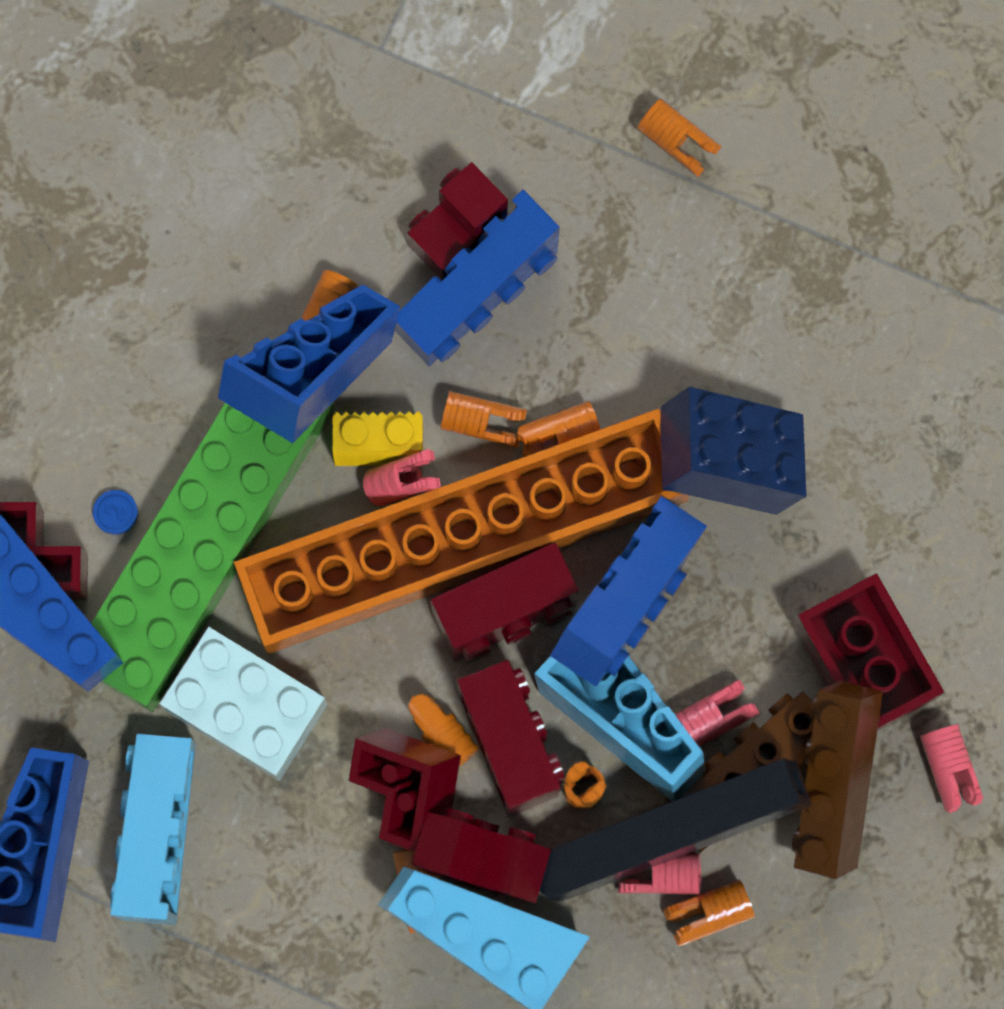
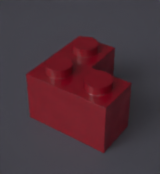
[407,162,508,281]
[0,502,88,600]
[348,728,461,852]
[411,808,551,903]

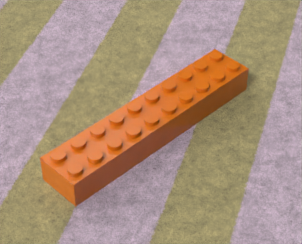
[234,408,690,655]

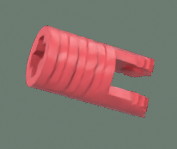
[363,449,441,507]
[675,680,760,746]
[920,724,983,813]
[618,853,701,894]

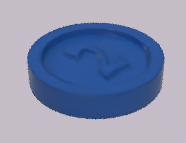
[93,490,138,535]

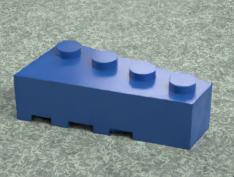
[395,189,560,366]
[218,285,400,443]
[550,496,707,687]
[0,515,124,692]
[0,748,89,942]

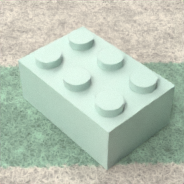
[160,627,328,781]

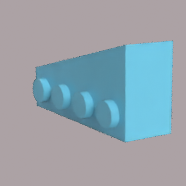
[534,648,706,802]
[110,734,196,925]
[378,867,590,1009]

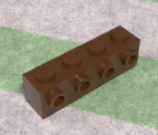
[792,681,883,879]
[665,691,814,853]

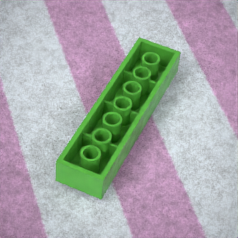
[91,402,335,713]

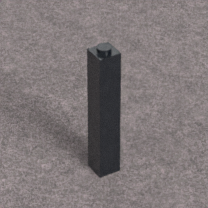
[539,758,812,902]

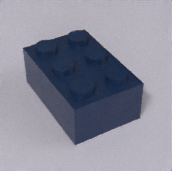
[661,386,807,515]

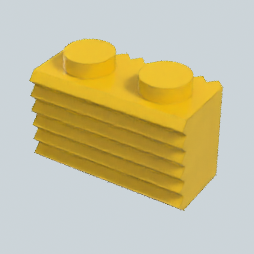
[333,411,424,466]

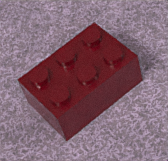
[431,542,579,664]
[792,573,945,731]
[457,660,565,817]

